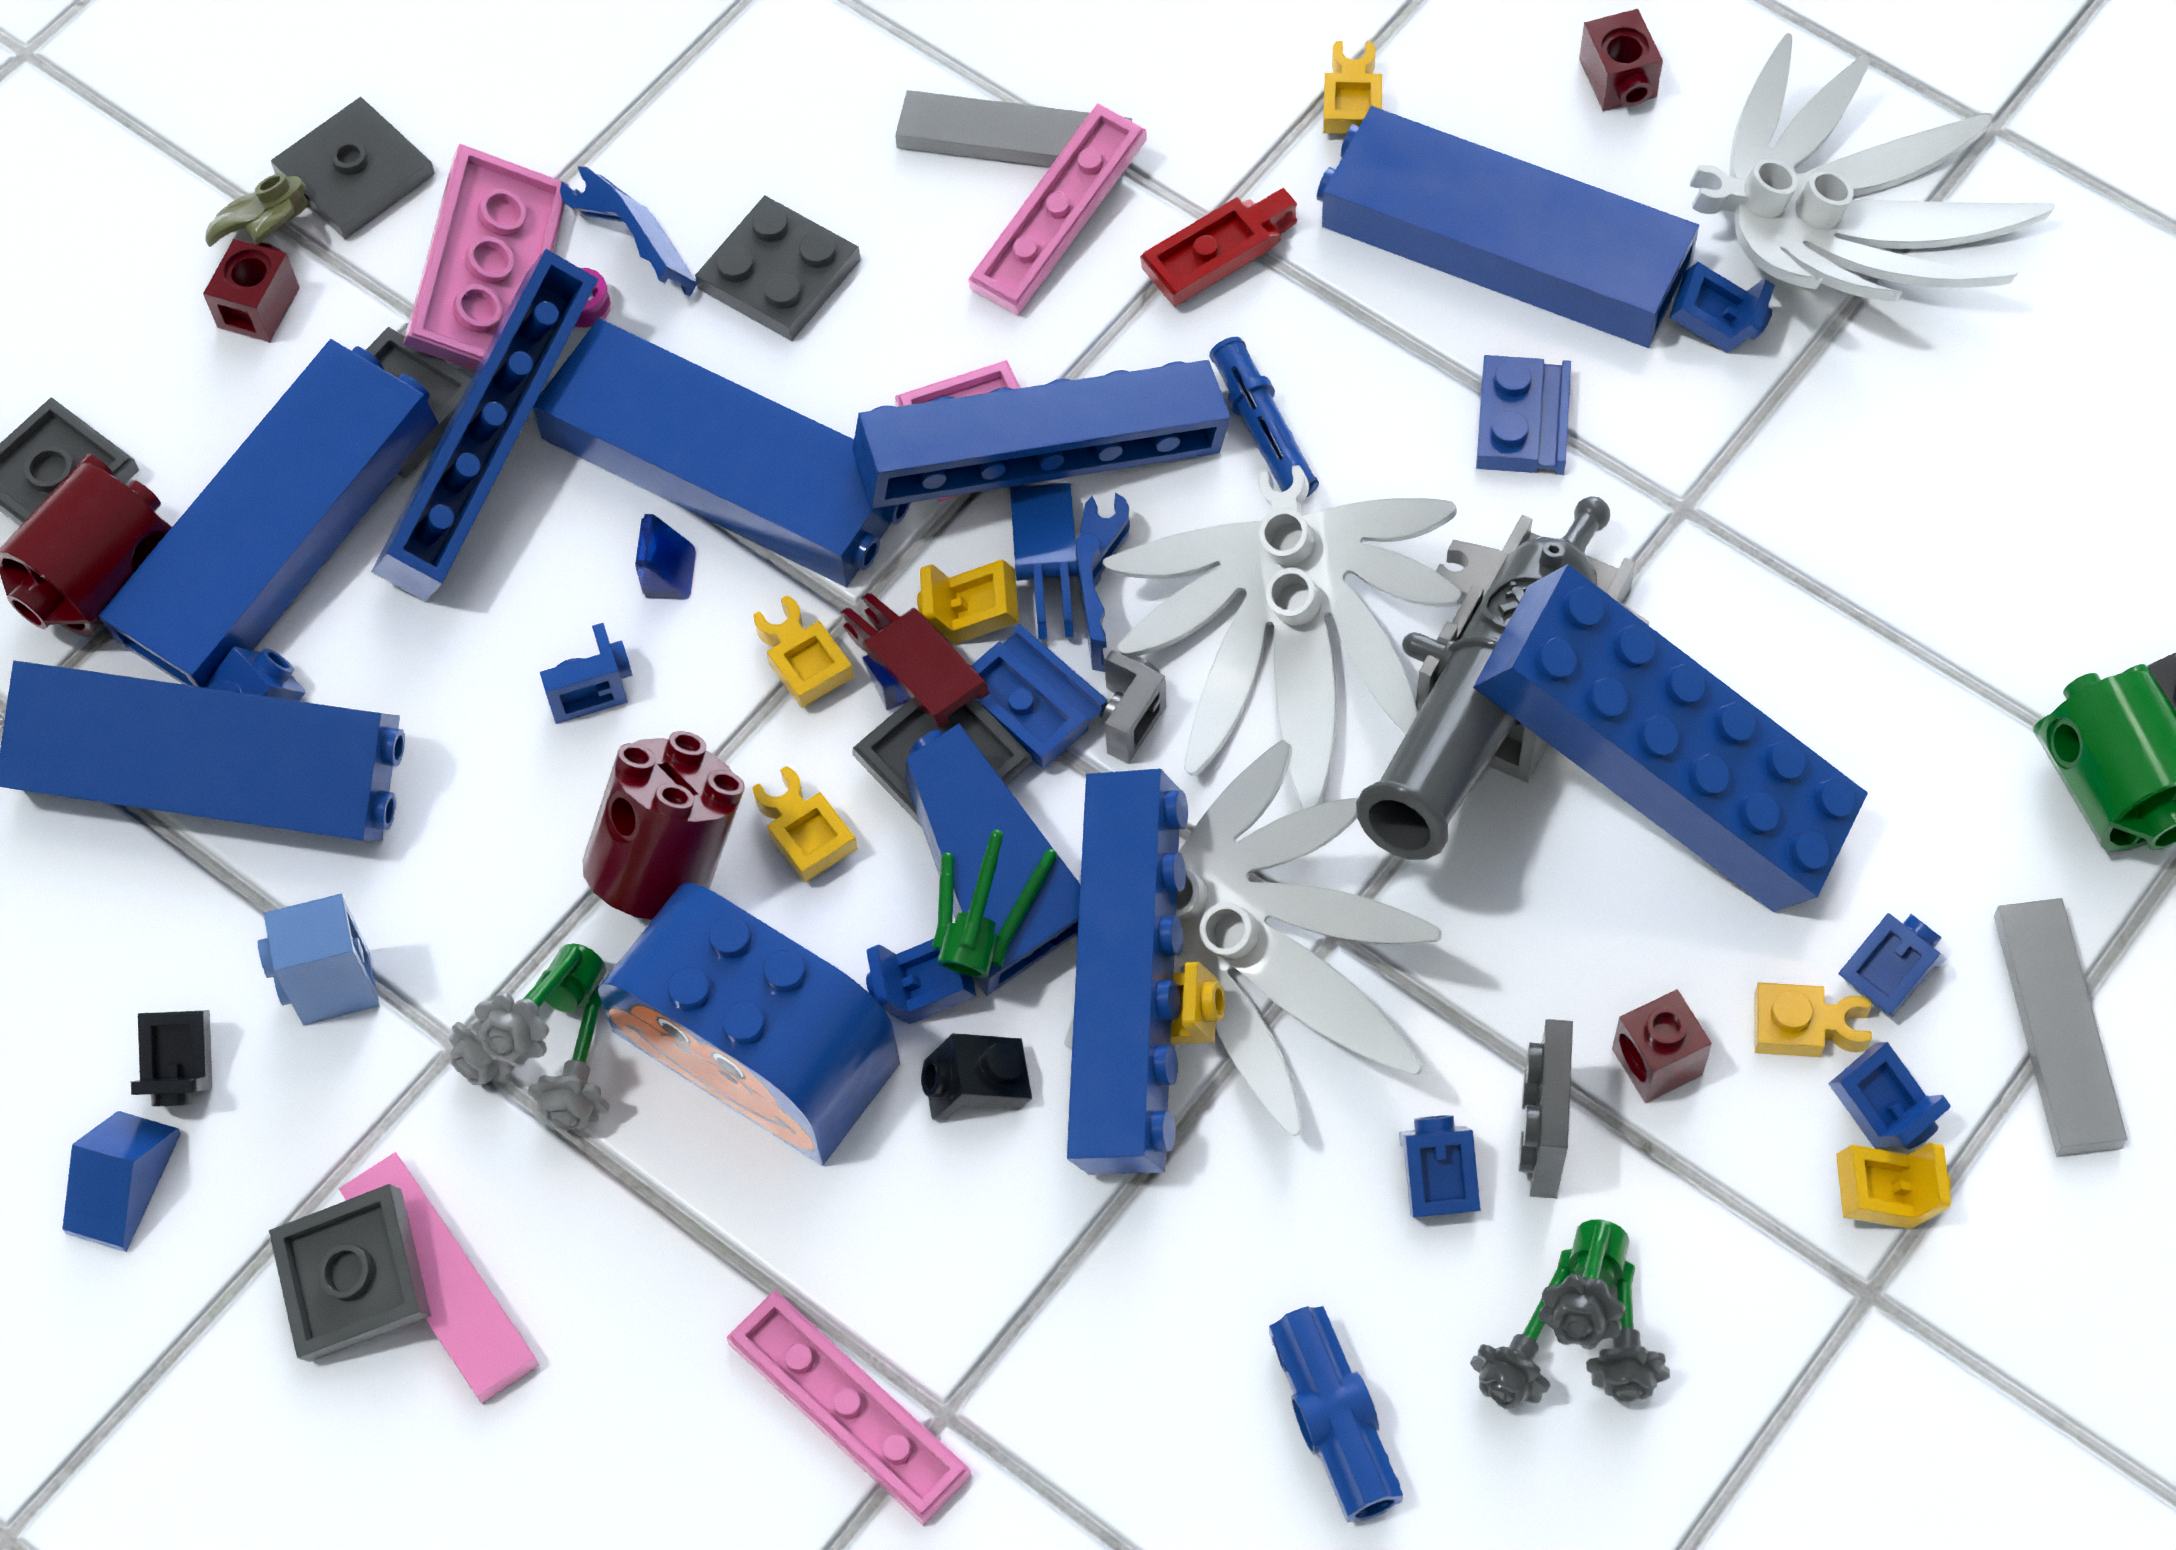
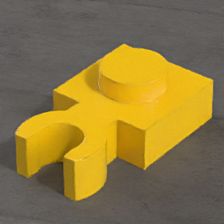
[1323,41,1382,134]
[753,595,854,708]
[752,766,858,883]
[1754,982,1872,1057]

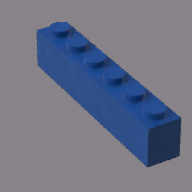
[371,249,599,602]
[852,359,1231,509]
[1067,768,1188,1175]

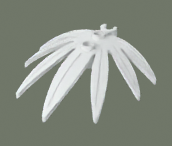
[1689,33,2055,302]
[1103,465,1463,809]
[1064,740,1442,1136]

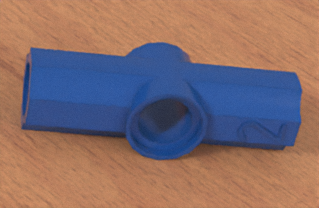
[1269,1306,1403,1523]

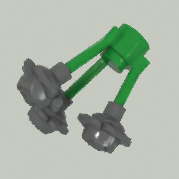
[1470,1219,1670,1409]

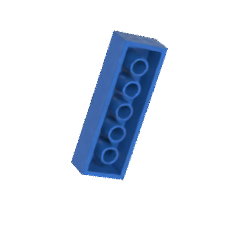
[1473,564,1868,912]

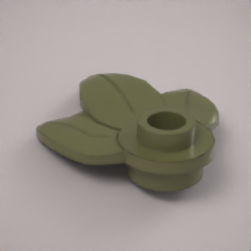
[205,173,308,248]

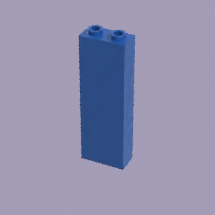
[1316,105,1700,349]
[533,318,911,588]
[98,338,439,687]
[0,660,405,841]

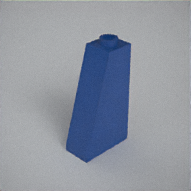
[905,724,1080,996]

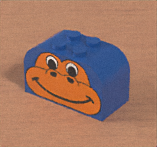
[598,883,900,1166]

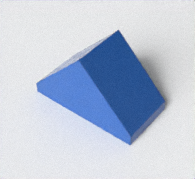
[62,1111,181,1252]

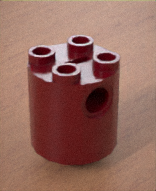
[0,454,172,637]
[582,731,745,920]

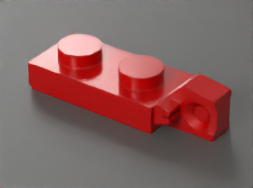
[1140,187,1298,307]

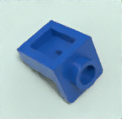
[539,622,633,724]
[1838,912,1947,1017]
[1399,1115,1481,1218]

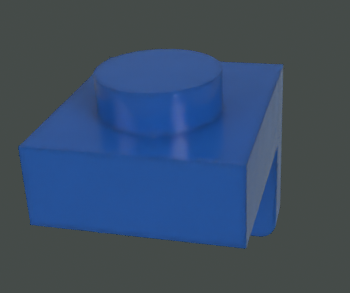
[1669,262,1775,353]
[204,647,306,701]
[866,938,977,1024]
[1828,1042,1951,1150]

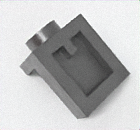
[1101,650,1167,764]

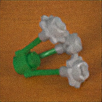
[449,943,610,1131]

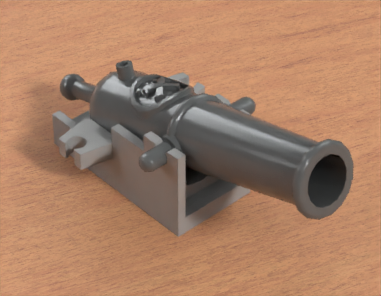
[1356,496,1650,860]

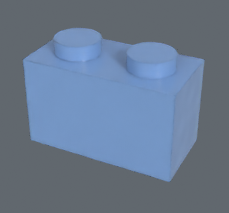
[257,893,380,1025]

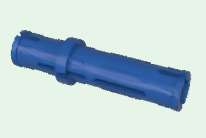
[1209,336,1319,498]

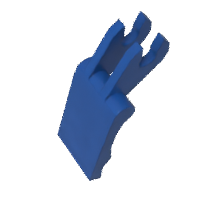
[560,166,697,297]
[1010,482,1078,640]
[1076,492,1130,672]

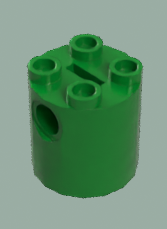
[2033,664,2176,851]

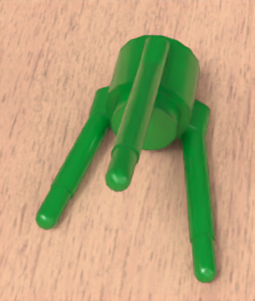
[931,829,1057,978]

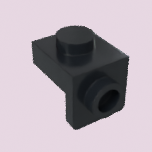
[130,1010,213,1107]
[921,1033,1032,1120]

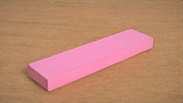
[968,103,1147,316]
[338,1152,539,1404]
[726,1290,972,1526]

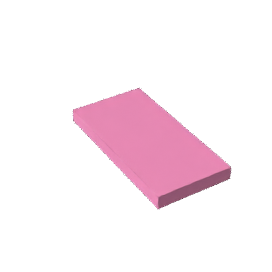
[403,143,570,371]

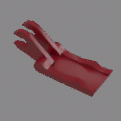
[840,593,990,729]

